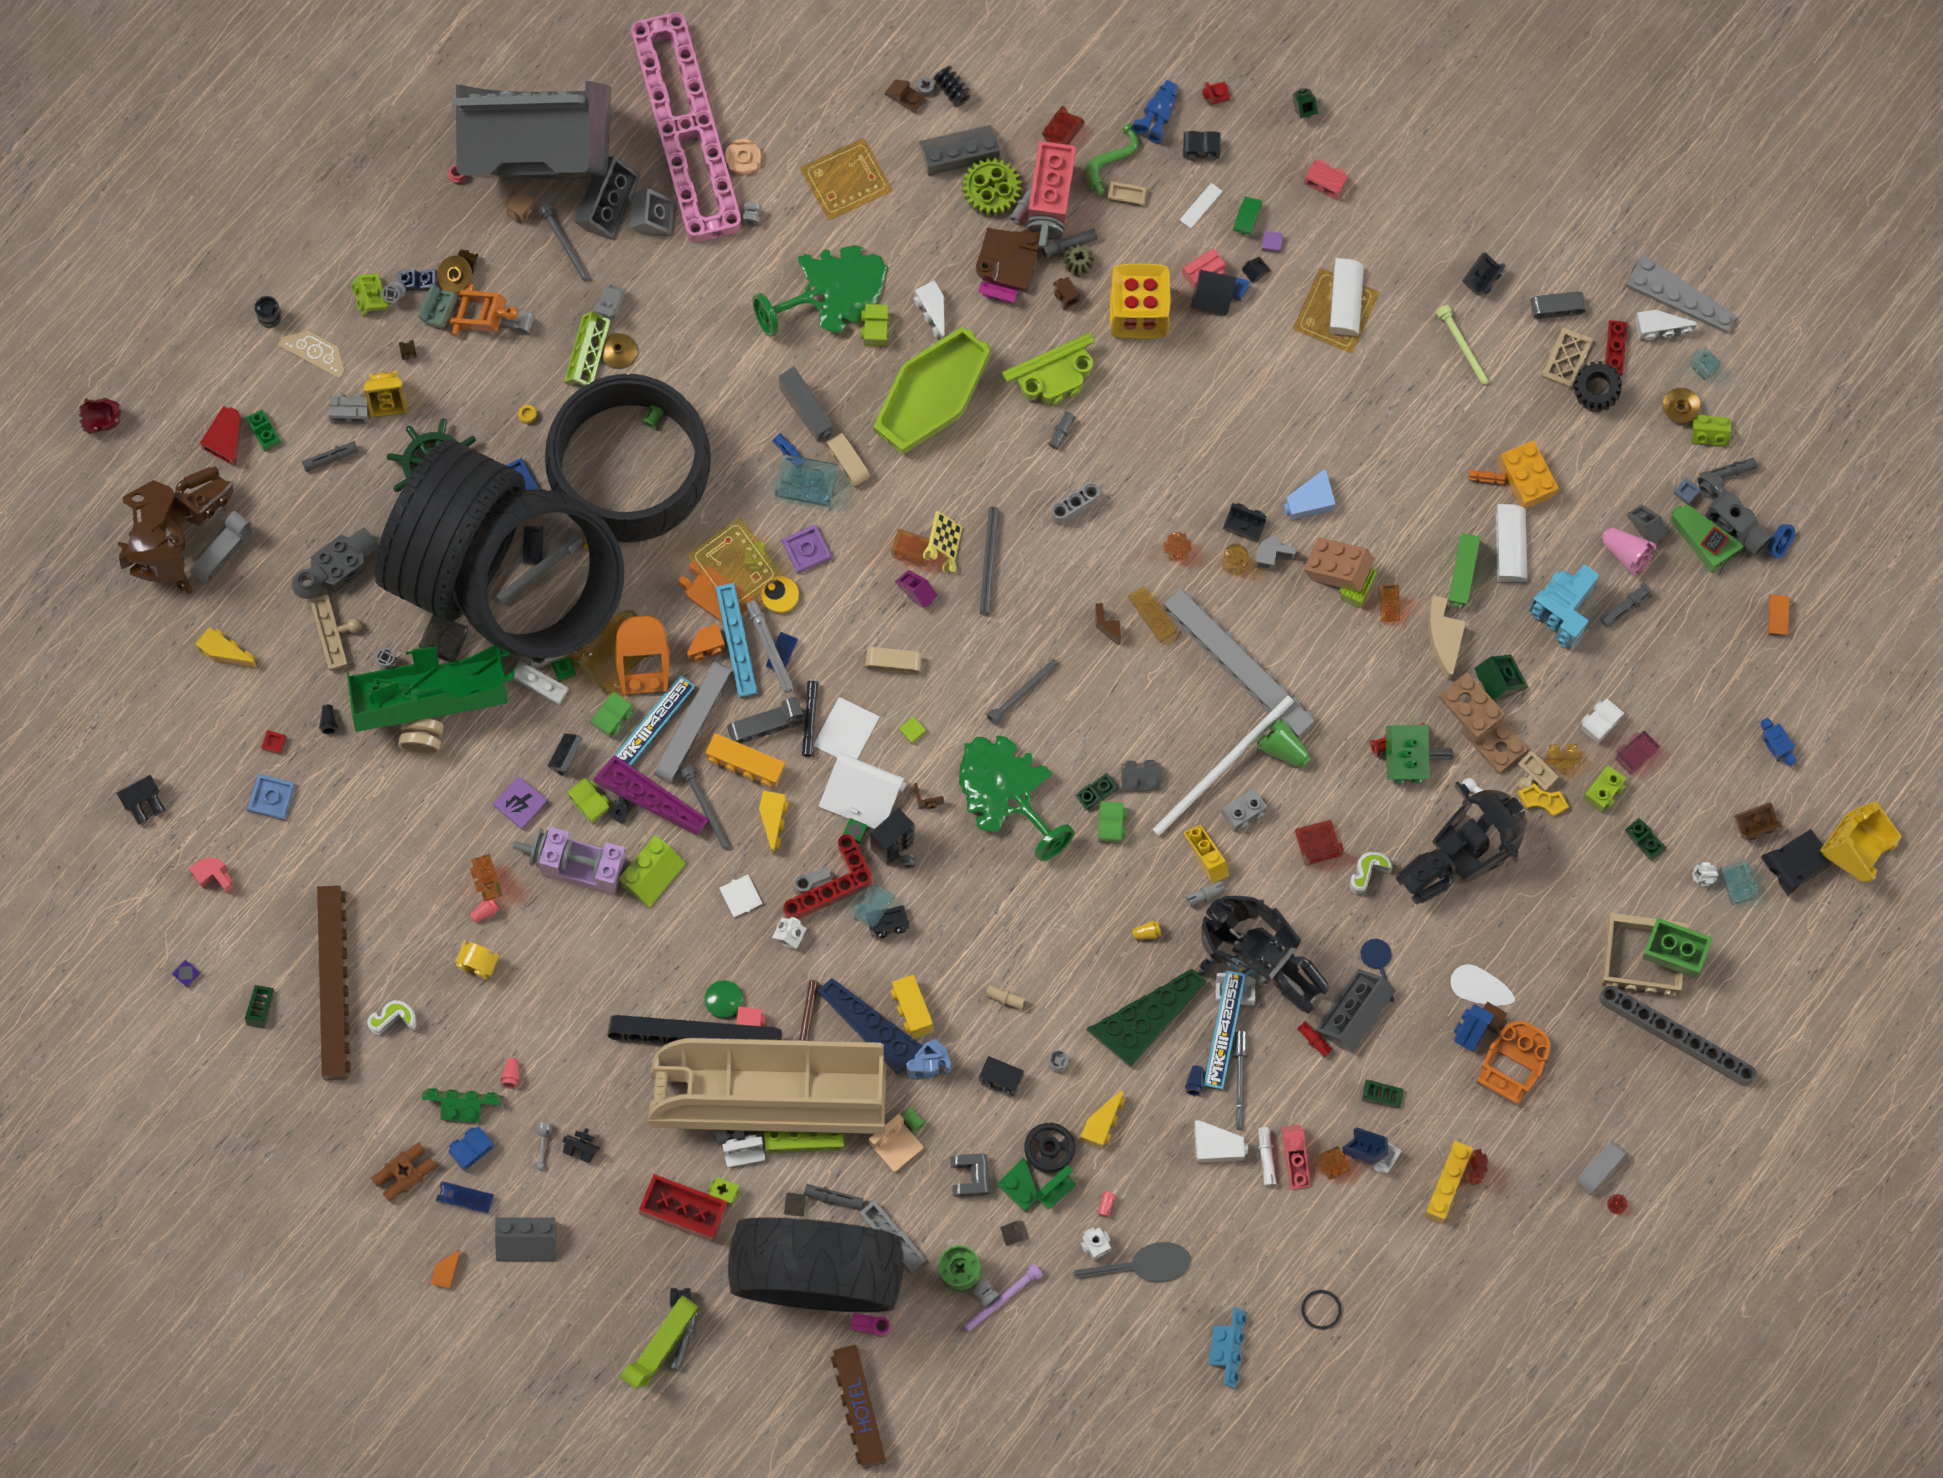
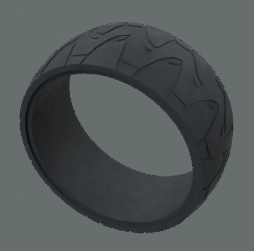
[545,374,711,542]
[454,489,625,658]
[728,1217,903,1313]

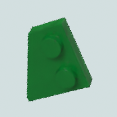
[997,1157,1038,1212]

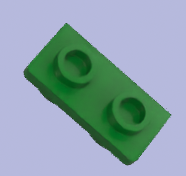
[1035,1165,1076,1210]

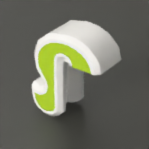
[1349,852,1392,895]
[367,1000,417,1035]

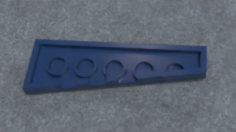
[818,978,923,1076]

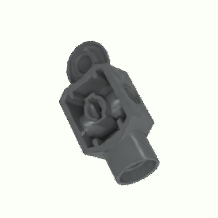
[1697,473,1773,556]
[292,527,379,599]

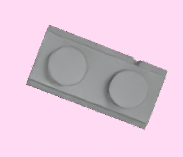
[329,393,369,424]

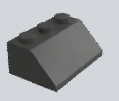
[495,1217,557,1261]

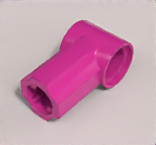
[851,1313,891,1337]

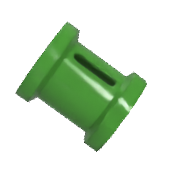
[641,406,665,430]
[902,1107,926,1133]

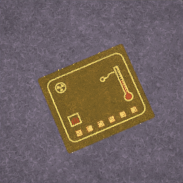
[800,138,892,220]
[1293,268,1380,353]
[687,517,783,607]

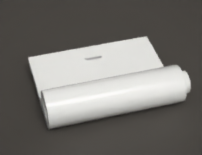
[819,753,907,829]

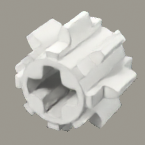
[1692,862,1718,886]

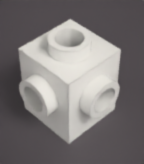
[772,917,806,949]
[1080,1227,1111,1261]

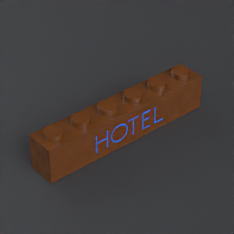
[831,1344,886,1469]

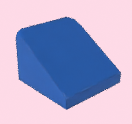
[1232,277,1250,301]

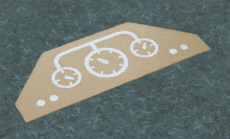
[277,331,344,379]

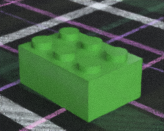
[1642,918,1712,979]

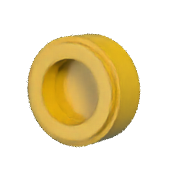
[518,405,537,425]

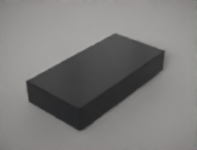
[523,526,544,564]

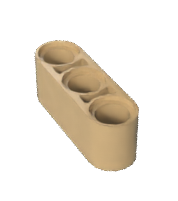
[825,433,870,487]
[865,647,922,674]

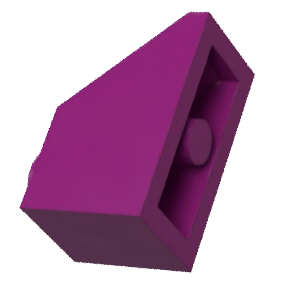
[895,570,937,608]

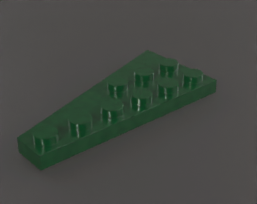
[1086,969,1207,1068]

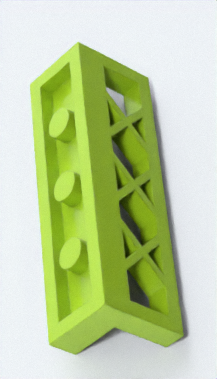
[564,311,611,386]

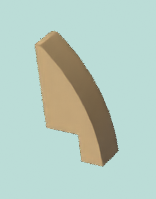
[1428,595,1466,680]

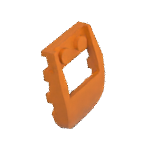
[614,616,671,695]
[1476,1021,1550,1106]

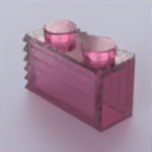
[1615,730,1661,775]

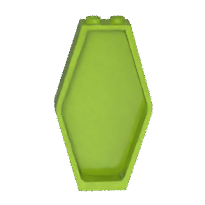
[873,327,991,455]

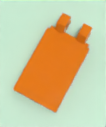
[677,560,755,623]

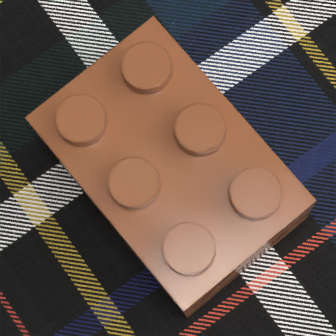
[1303,537,1375,592]

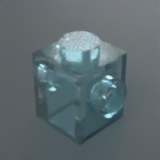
[1689,347,1721,381]

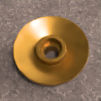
[437,256,472,293]
[601,333,637,369]
[1663,388,1701,423]

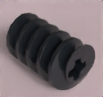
[933,66,971,107]

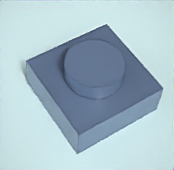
[1673,478,1700,505]

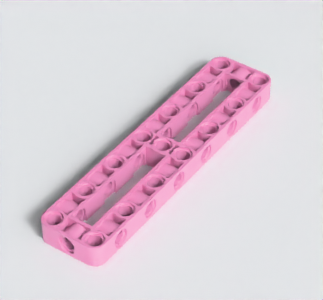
[631,12,741,243]

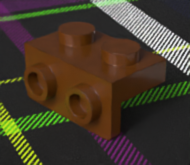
[1734,802,1782,840]

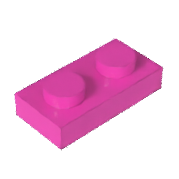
[978,281,1018,303]

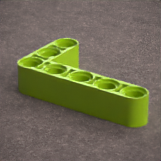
[620,1296,699,1390]

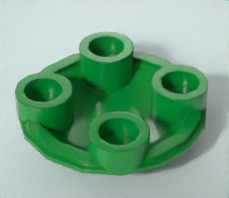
[704,980,743,1018]

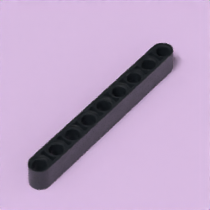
[607,1015,783,1044]

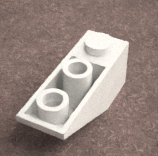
[913,281,945,340]
[1635,310,1697,341]

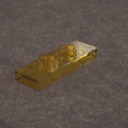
[1128,586,1176,643]

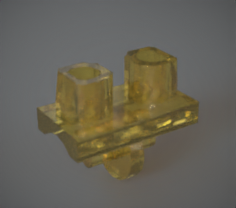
[1545,744,1582,775]

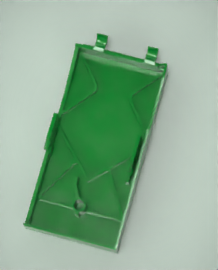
[347,645,514,732]

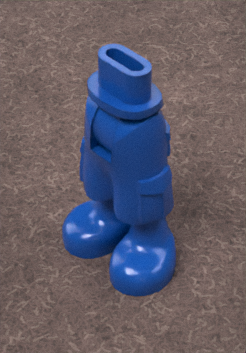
[1131,80,1178,144]

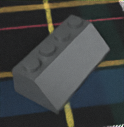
[919,125,1000,176]
[574,156,640,240]
[1315,969,1396,1053]

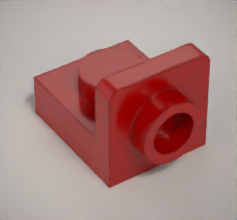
[1202,81,1231,106]

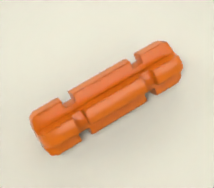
[1468,469,1506,484]

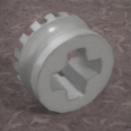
[918,77,934,96]

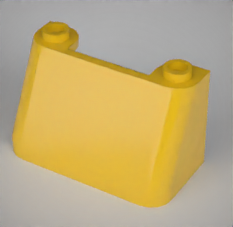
[1820,800,1902,883]

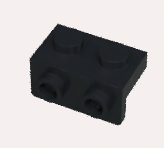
[1462,252,1506,296]
[1223,503,1267,542]
[547,733,583,775]
[866,905,910,939]

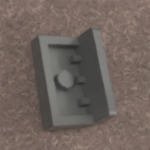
[1121,760,1161,791]

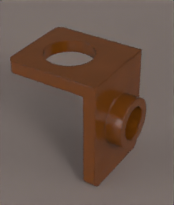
[914,783,944,809]

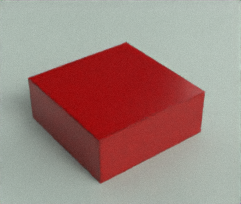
[261,730,286,755]

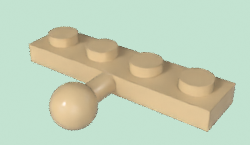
[309,594,362,671]

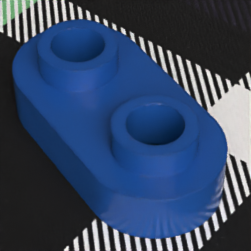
[1767,524,1795,558]

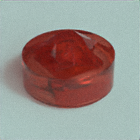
[1607,1194,1628,1214]

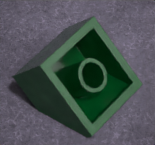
[1474,654,1528,701]

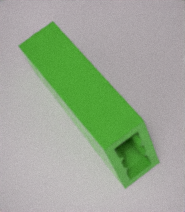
[1670,504,1744,573]
[1448,533,1480,607]

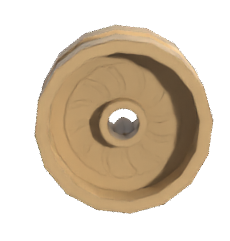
[398,718,444,755]

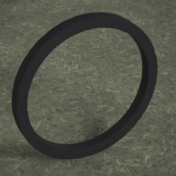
[1301,1290,1341,1330]

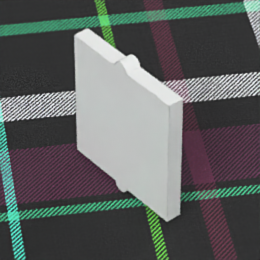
[719,875,763,918]

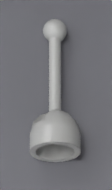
[536,1122,553,1170]

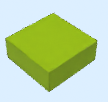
[899,716,926,744]

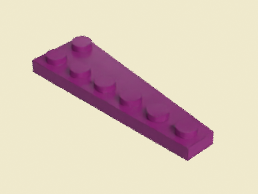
[593,755,709,835]

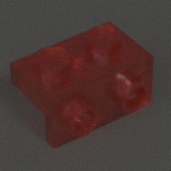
[1042,106,1085,145]
[1464,1149,1488,1185]

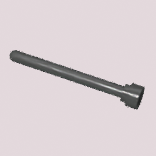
[537,203,589,281]
[986,659,1058,726]
[679,765,730,850]

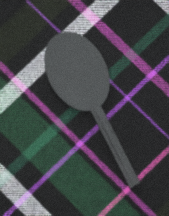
[1074,1242,1190,1282]

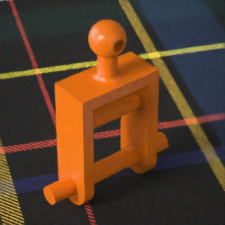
[450,283,519,337]

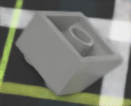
[630,188,675,236]

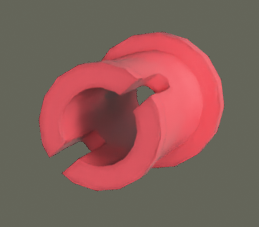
[1097,1191,1116,1218]

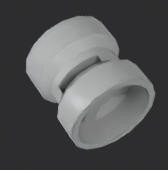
[741,202,763,226]
[382,280,406,303]
[376,648,397,670]
[1048,1050,1068,1073]
[972,1280,1000,1308]

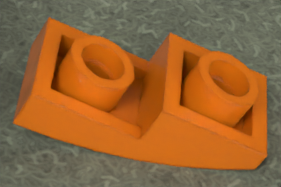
[1767,594,1789,635]

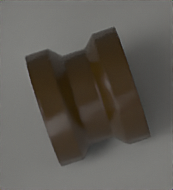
[399,340,417,361]

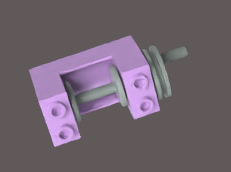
[513,827,627,896]

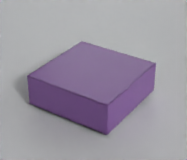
[1262,231,1283,253]

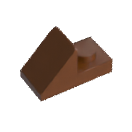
[884,79,925,114]

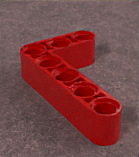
[783,834,871,919]

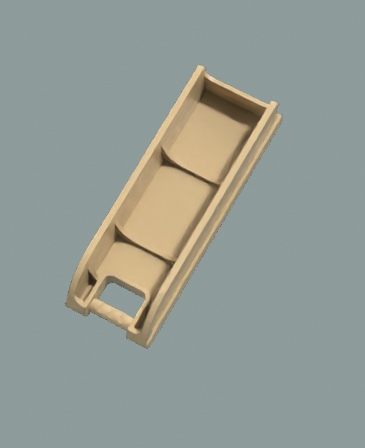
[647,1038,886,1134]

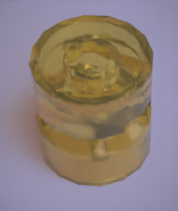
[1222,544,1248,575]

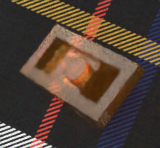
[1378,584,1400,622]

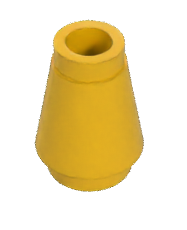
[1133,920,1162,940]

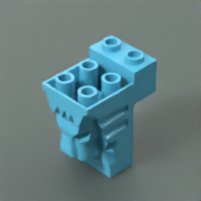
[1529,564,1599,650]

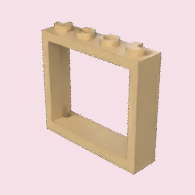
[1601,913,1688,997]

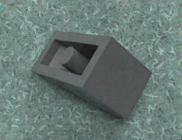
[1627,504,1668,543]

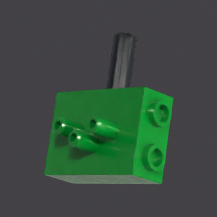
[1386,725,1454,784]

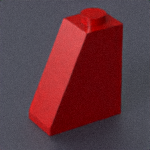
[200,406,242,467]

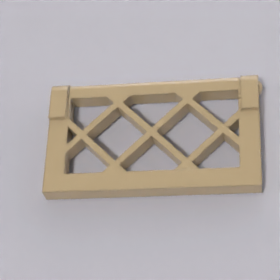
[1542,328,1593,389]

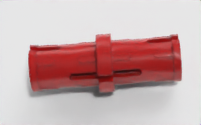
[1297,1021,1332,1058]

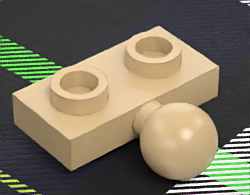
[1518,750,1559,791]

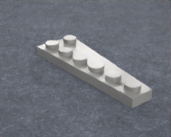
[1626,254,1736,334]

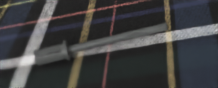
[1233,1031,1248,1130]

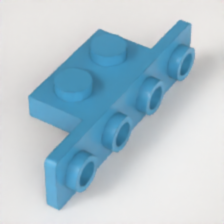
[1209,1307,1247,1389]

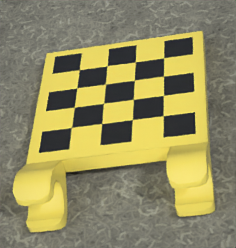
[923,511,962,573]

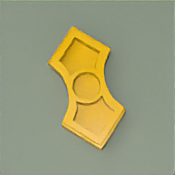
[1517,783,1570,818]

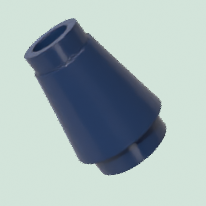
[1185,1065,1204,1096]

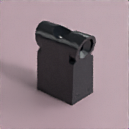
[1760,829,1832,897]

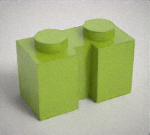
[861,304,888,347]

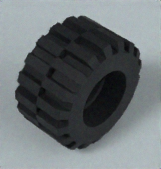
[1574,361,1622,412]

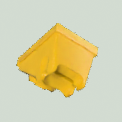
[363,370,408,418]

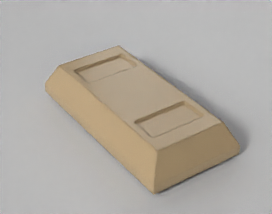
[1108,181,1147,205]

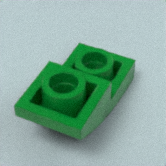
[1233,196,1263,235]
[246,409,281,452]

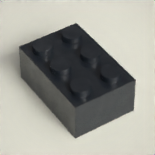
[870,808,914,865]

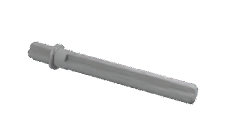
[497,535,584,604]
[747,600,793,693]

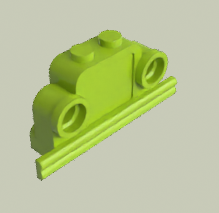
[1002,333,1095,405]

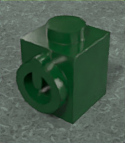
[1292,88,1318,118]

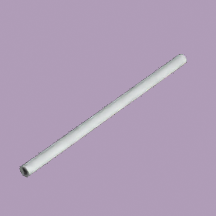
[1152,695,1294,836]

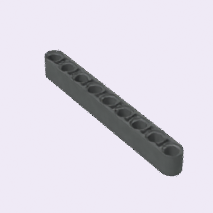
[1599,986,1756,1086]

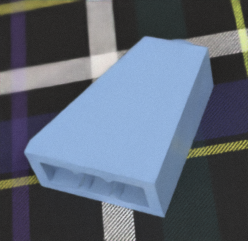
[1283,470,1336,521]

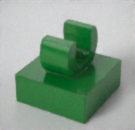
[551,656,576,682]

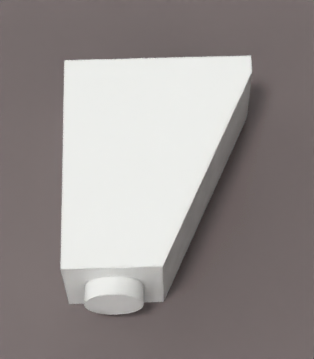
[1194,1120,1248,1163]

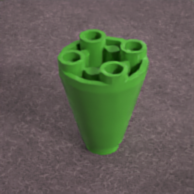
[1257,719,1311,769]

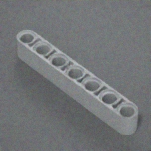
[654,662,733,784]

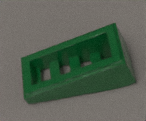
[245,985,274,1029]
[1361,1079,1404,1108]

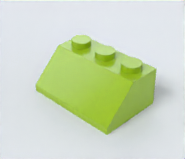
[618,835,686,908]

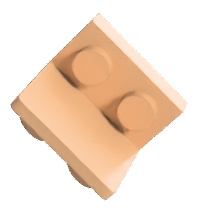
[869,1114,923,1172]

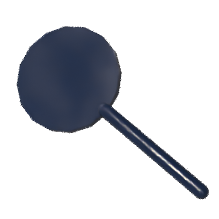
[1360,939,1394,1002]

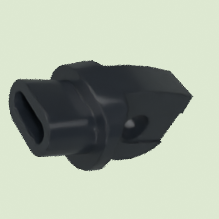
[611,796,629,824]

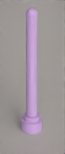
[964,1263,1043,1331]

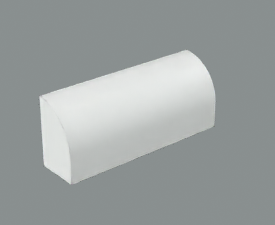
[1329,258,1364,336]
[1495,504,1528,582]

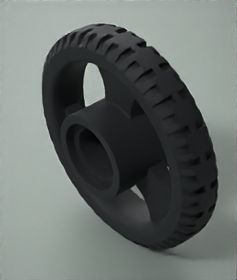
[1024,1122,1075,1173]

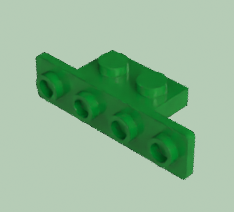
[422,1088,502,1122]

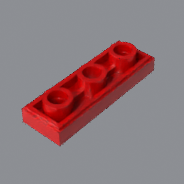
[1604,320,1628,376]

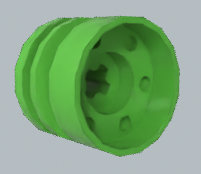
[938,1245,982,1292]

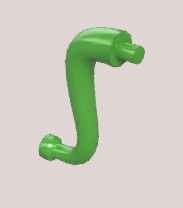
[1084,123,1139,195]

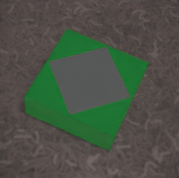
[843,818,868,844]

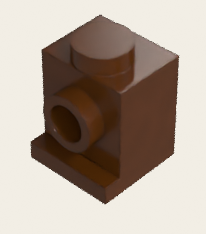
[1053,277,1080,310]

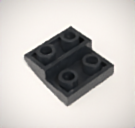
[1190,270,1236,316]

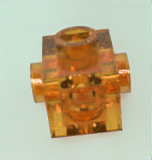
[1164,532,1191,561]
[1317,1146,1350,1180]

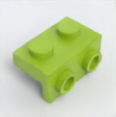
[1691,415,1731,446]

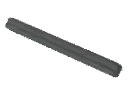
[980,507,999,615]

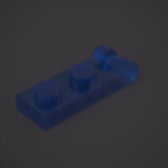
[435,1182,494,1215]

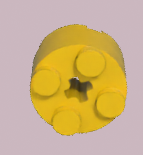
[455,940,500,980]

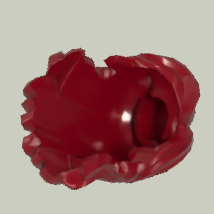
[79,398,121,434]

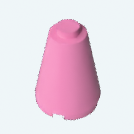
[1602,527,1656,576]

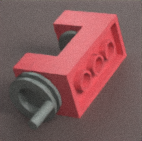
[1026,141,1076,248]

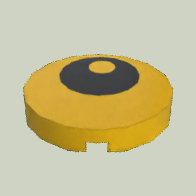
[761,576,799,614]

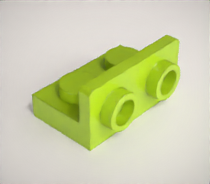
[351,273,388,316]

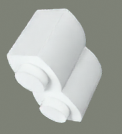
[1581,699,1624,744]

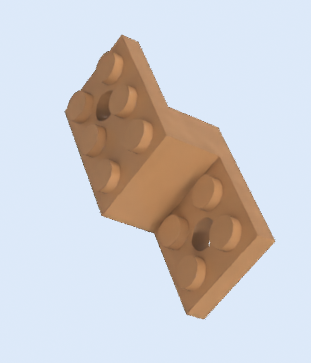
[1438,672,1528,774]

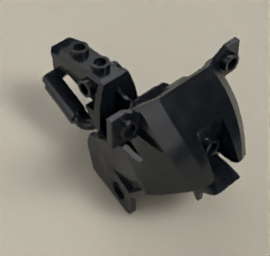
[1396,781,1527,905]
[1197,896,1330,1014]

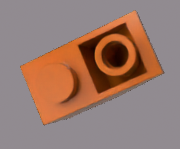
[687,624,725,662]

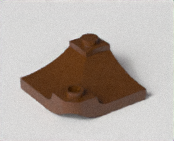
[976,227,1040,292]

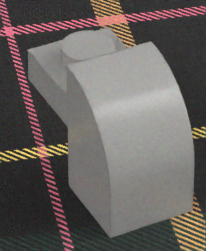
[594,283,626,320]
[1254,536,1297,571]

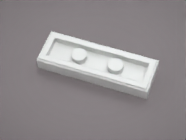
[513,661,569,705]

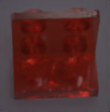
[1294,820,1344,866]

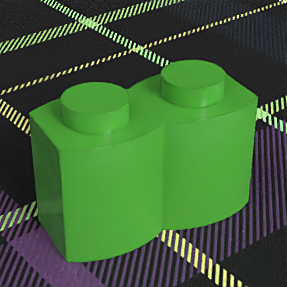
[591,692,633,738]
[1098,801,1127,843]

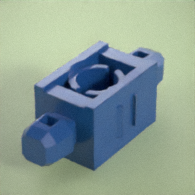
[1760,718,1796,767]

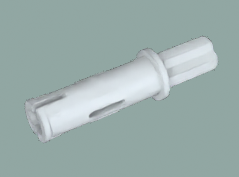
[1258,1127,1277,1186]

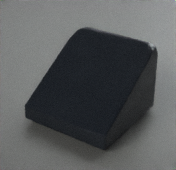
[1242,256,1271,283]

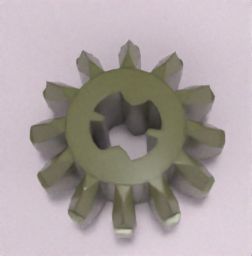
[1063,243,1095,276]

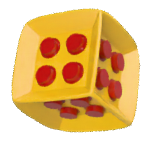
[1110,264,1170,339]

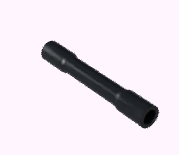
[802,680,819,757]

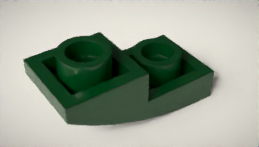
[1075,773,1119,810]
[1625,818,1666,861]

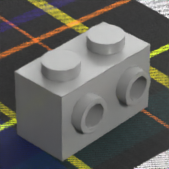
[1221,789,1267,832]

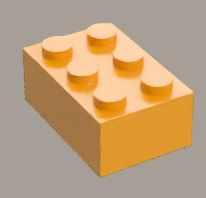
[1498,440,1559,509]

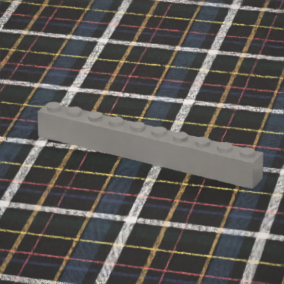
[1163,589,1315,739]

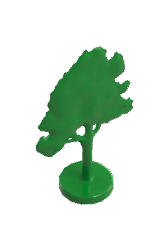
[752,245,889,337]
[959,735,1075,862]

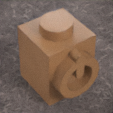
[504,189,536,223]

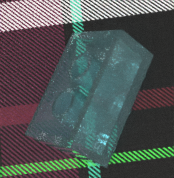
[775,454,839,507]

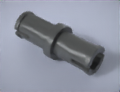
[1048,411,1076,450]

